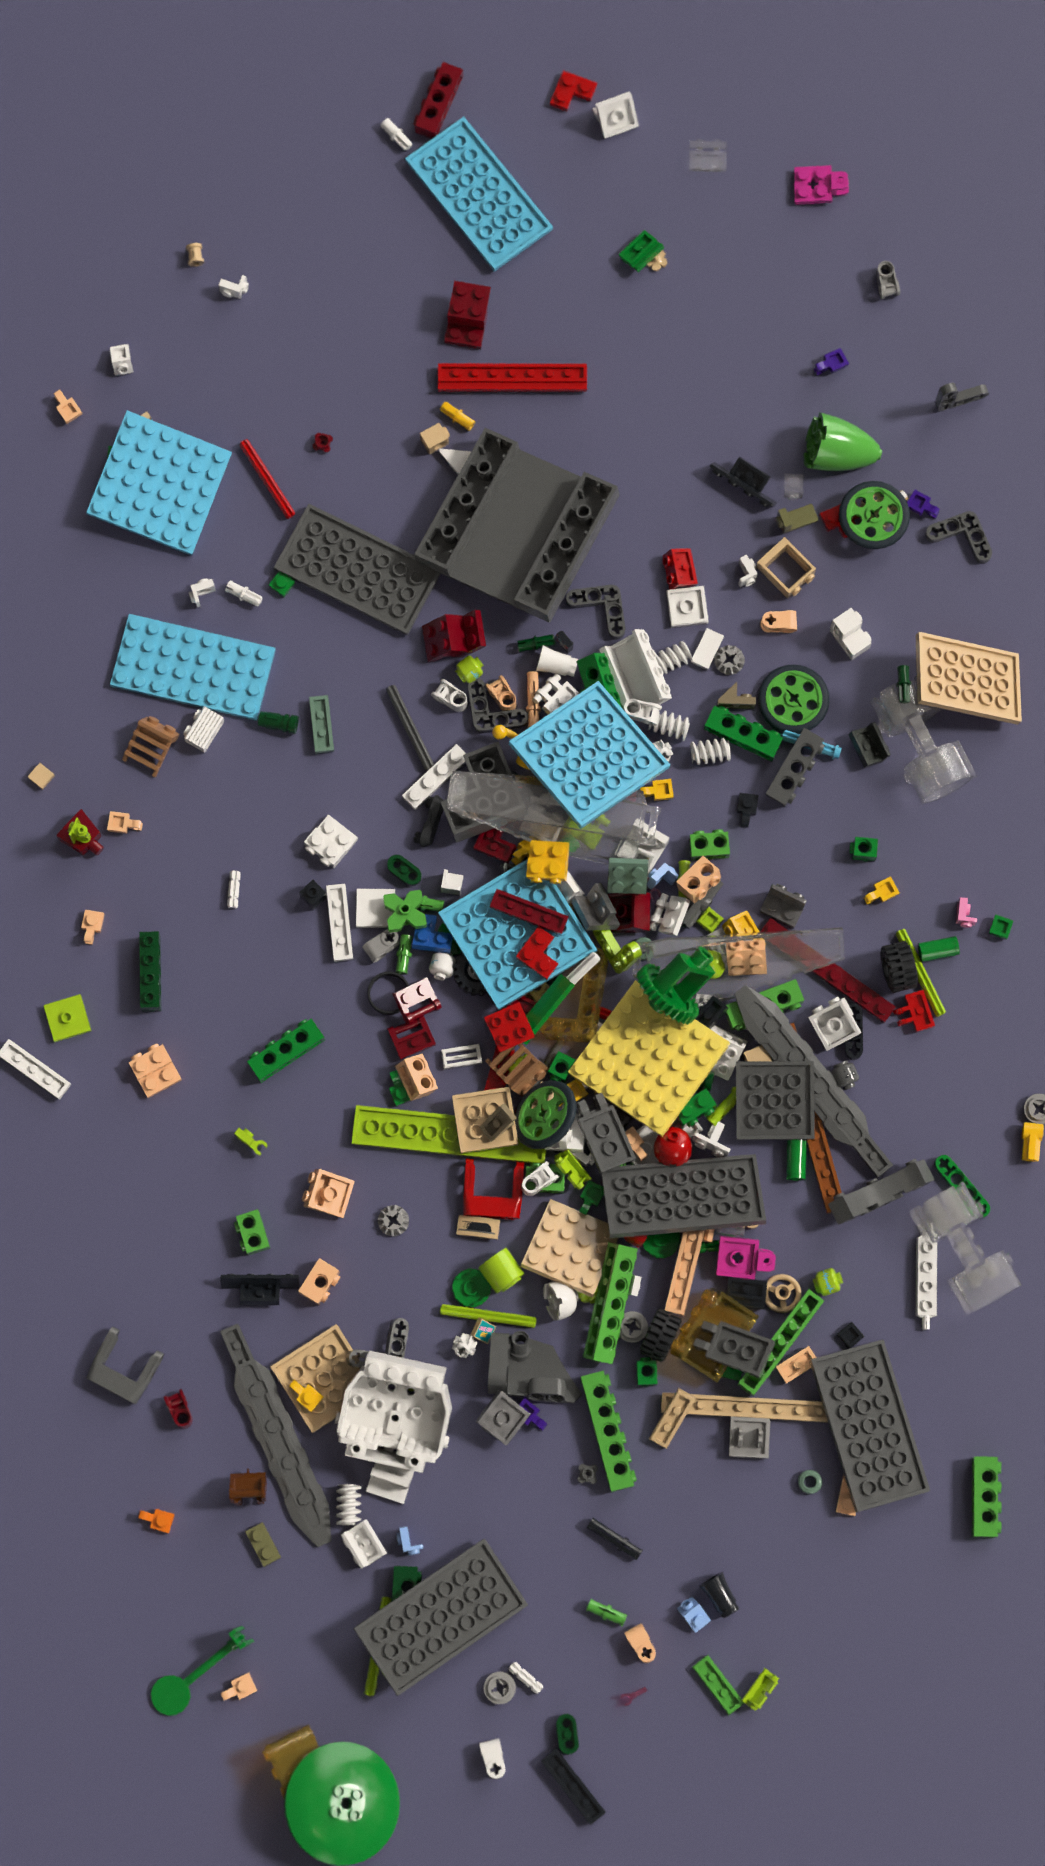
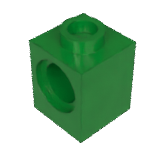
[849,837,878,862]
[548,1051,576,1083]
[636,1357,658,1387]

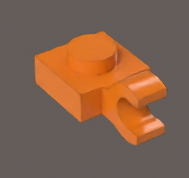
[138,1509,175,1533]

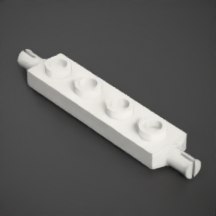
[916,1224,937,1330]

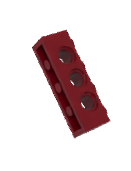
[413,62,463,139]

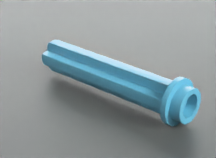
[782,730,842,759]

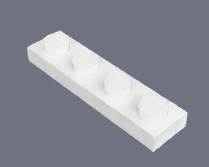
[402,744,466,810]
[326,884,353,962]
[0,1039,71,1100]

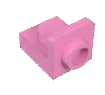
[955,897,977,928]

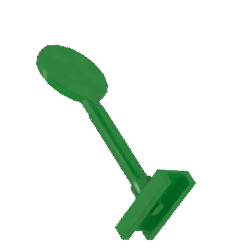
[151,1626,254,1716]

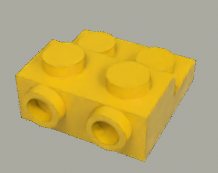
[526,840,570,884]

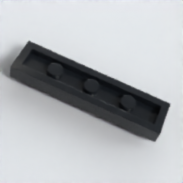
[541,1748,606,1825]

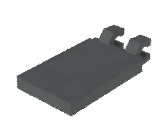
[576,1093,636,1174]
[693,1321,775,1378]

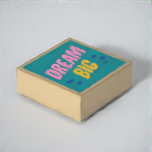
[470,1318,496,1344]

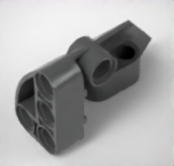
[488,1331,582,1403]

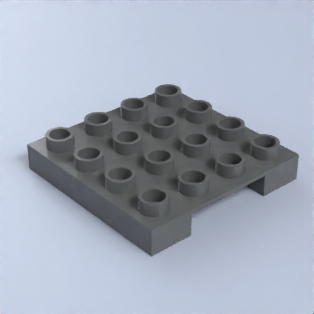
[414,428,620,623]

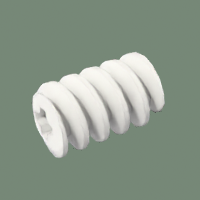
[656,641,693,674]
[648,710,690,741]
[690,738,731,765]
[336,1484,361,1525]

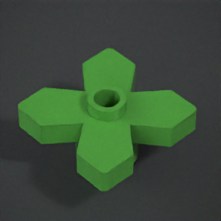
[383,890,427,933]

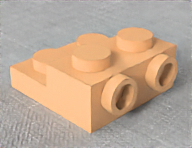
[726,940,767,976]
[129,1044,182,1098]
[302,1169,355,1218]

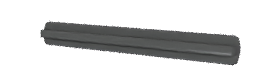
[386,685,434,771]

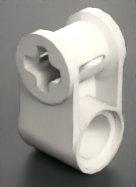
[431,679,468,712]
[624,699,662,726]
[522,1162,559,1196]
[479,1738,505,1779]

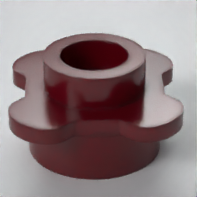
[312,433,333,453]

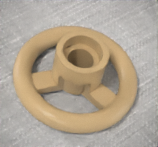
[765,1274,802,1313]

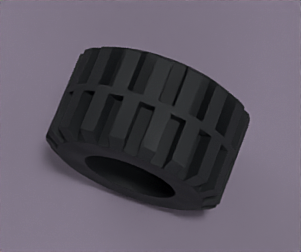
[880,941,918,993]
[640,1308,682,1363]

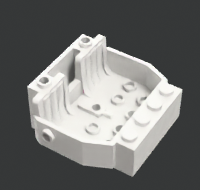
[335,1351,452,1473]

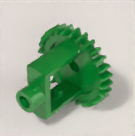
[636,946,715,1025]

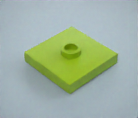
[44,994,92,1042]

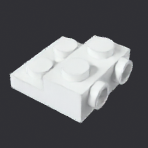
[304,815,358,868]
[808,997,861,1051]

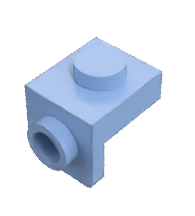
[647,863,679,890]
[396,1527,423,1555]
[677,1597,711,1633]

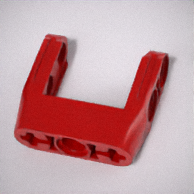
[463,1159,524,1220]

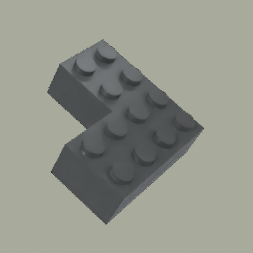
[441,741,527,843]

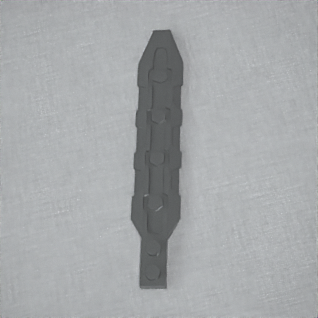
[734,985,893,1178]
[220,1324,331,1547]

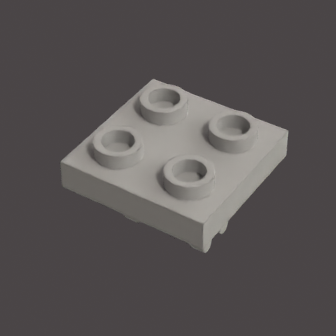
[729,1417,770,1459]

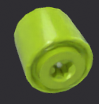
[478,1248,524,1293]

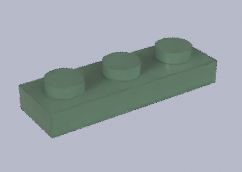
[309,695,334,754]

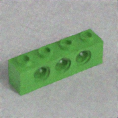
[725,979,804,1031]
[972,1456,1001,1538]

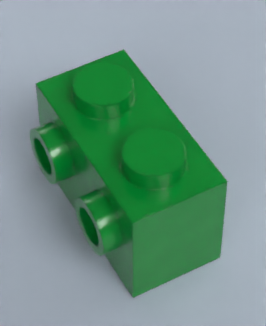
[677,1088,717,1128]

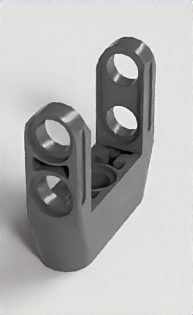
[86,1327,164,1405]

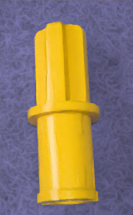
[440,402,475,431]

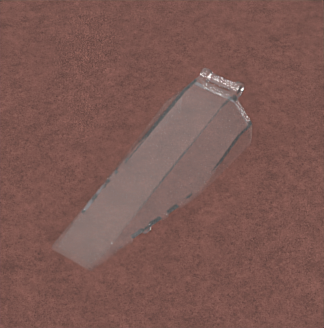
[446,771,661,865]
[632,927,844,1006]

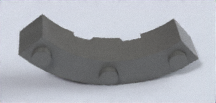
[828,1159,934,1225]

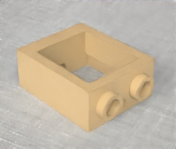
[756,537,816,599]

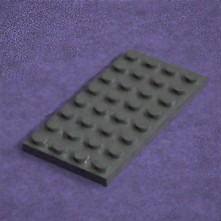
[274,504,441,636]
[601,1154,766,1238]
[809,1339,930,1513]
[353,1538,528,1696]

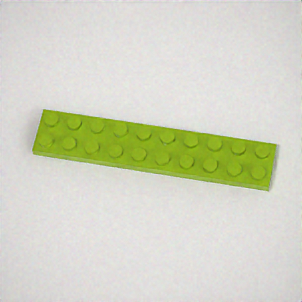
[352,1105,546,1164]

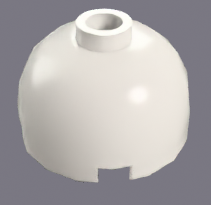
[543,1281,579,1320]

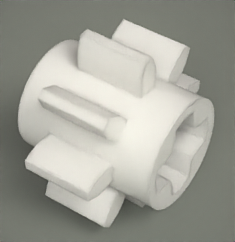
[652,740,673,761]
[452,1333,477,1358]

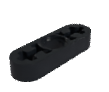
[845,1003,863,1060]

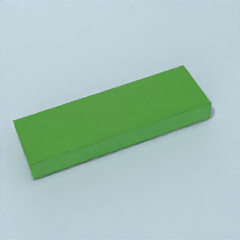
[692,1655,744,1715]

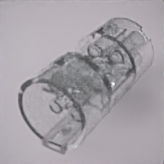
[870,676,977,803]
[909,1182,1022,1316]

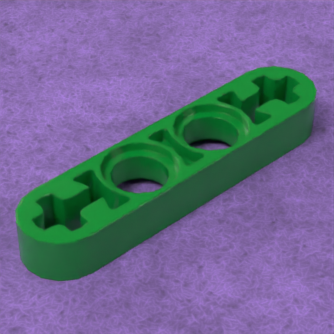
[934,1155,990,1218]

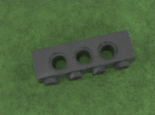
[766,728,825,806]

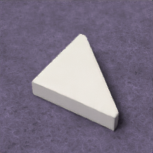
[439,449,471,475]

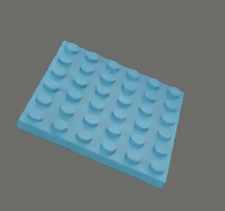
[86,410,232,556]
[509,681,670,829]
[438,859,597,1011]

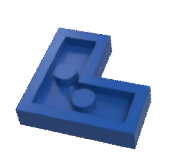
[412,914,453,953]

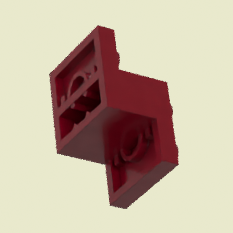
[444,281,491,349]
[422,610,486,662]

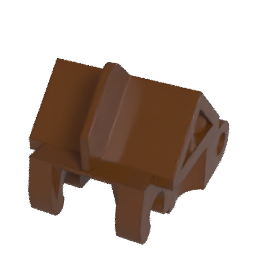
[229,1469,267,1506]

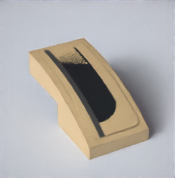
[456,1215,500,1240]

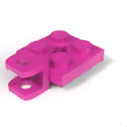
[794,165,849,205]
[716,1236,776,1279]

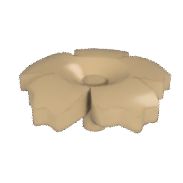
[647,251,668,271]

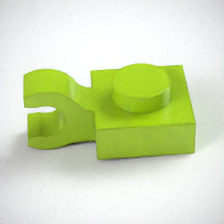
[234,1128,268,1156]

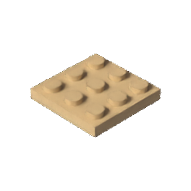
[452,1087,518,1154]

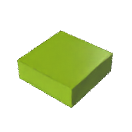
[697,907,724,933]

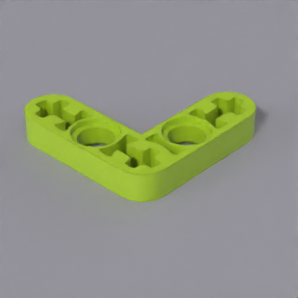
[593,930,642,974]

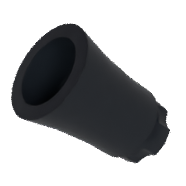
[699,1572,739,1618]

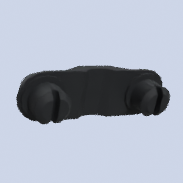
[413,795,444,847]

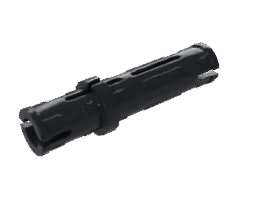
[587,1517,643,1561]

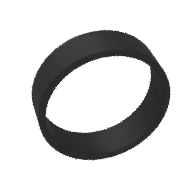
[368,971,409,1015]

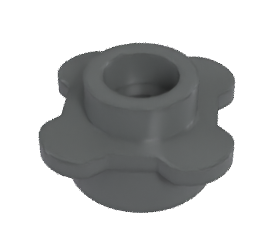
[578,1464,598,1484]

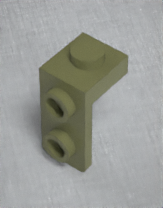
[776,504,818,534]

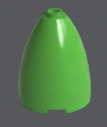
[804,412,882,471]

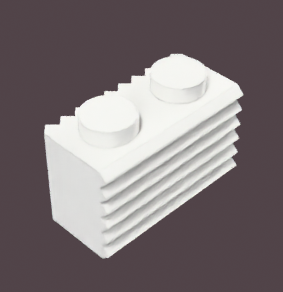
[183,706,224,753]

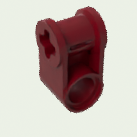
[164,1389,193,1429]

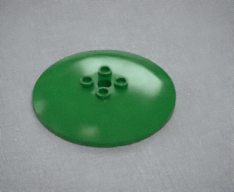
[284,1742,400,1866]

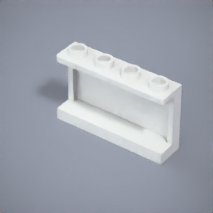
[599,629,672,713]

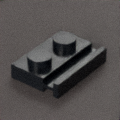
[725,1277,768,1310]

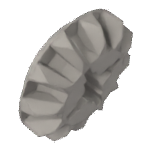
[714,645,745,675]
[1024,1094,1045,1124]
[378,1205,409,1236]
[620,1311,648,1343]
[484,1672,516,1704]

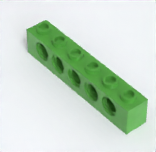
[583,1242,638,1364]
[737,1289,824,1397]
[581,1370,637,1493]

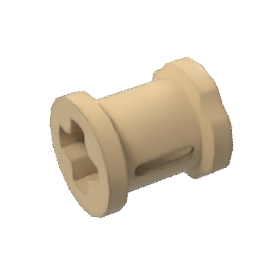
[186,243,204,267]

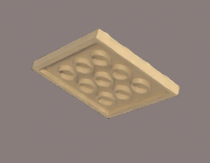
[520,1199,618,1298]
[270,1324,360,1433]

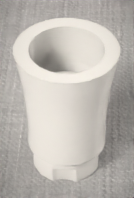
[536,646,578,677]

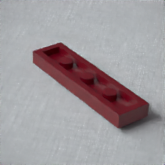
[490,889,569,935]

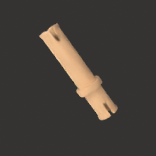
[526,671,541,728]

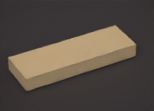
[649,1388,696,1449]

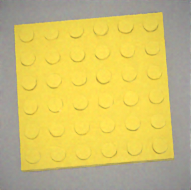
[568,980,730,1137]

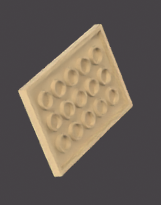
[915,632,1022,725]

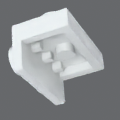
[341,1519,387,1568]

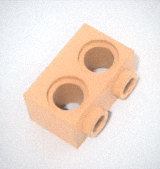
[676,856,721,904]
[395,1054,438,1101]

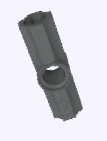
[681,880,724,929]

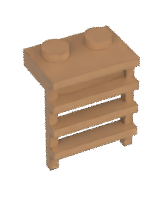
[122,716,180,777]
[486,1043,549,1097]

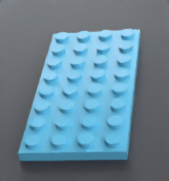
[405,117,553,272]
[110,614,276,721]

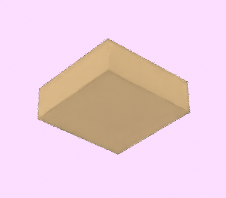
[28,763,55,790]

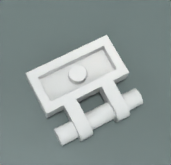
[532,674,580,715]
[650,893,690,936]

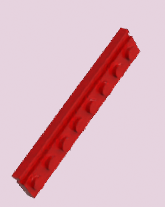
[438,363,587,392]

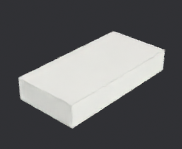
[691,628,724,670]

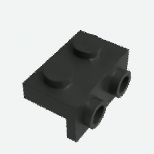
[848,722,891,768]

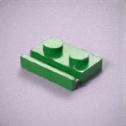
[618,230,664,273]

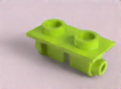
[68,818,91,844]
[554,1150,592,1190]
[742,1668,779,1711]

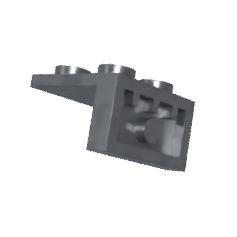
[760,884,807,928]

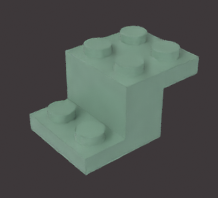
[607,858,648,894]

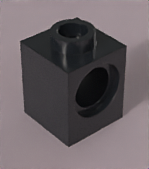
[299,880,327,910]

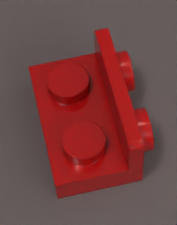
[662,548,698,590]

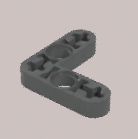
[935,383,989,411]
[925,511,992,564]
[566,585,625,639]
[468,678,528,733]
[346,1318,409,1369]

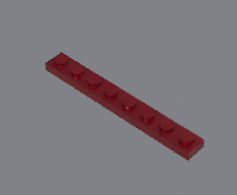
[760,918,896,1023]

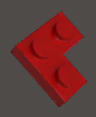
[550,70,597,111]
[516,926,559,980]

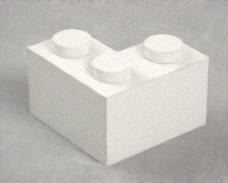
[830,608,872,660]

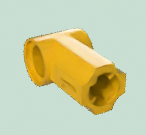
[1022,1122,1044,1162]

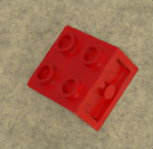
[484,1002,535,1052]

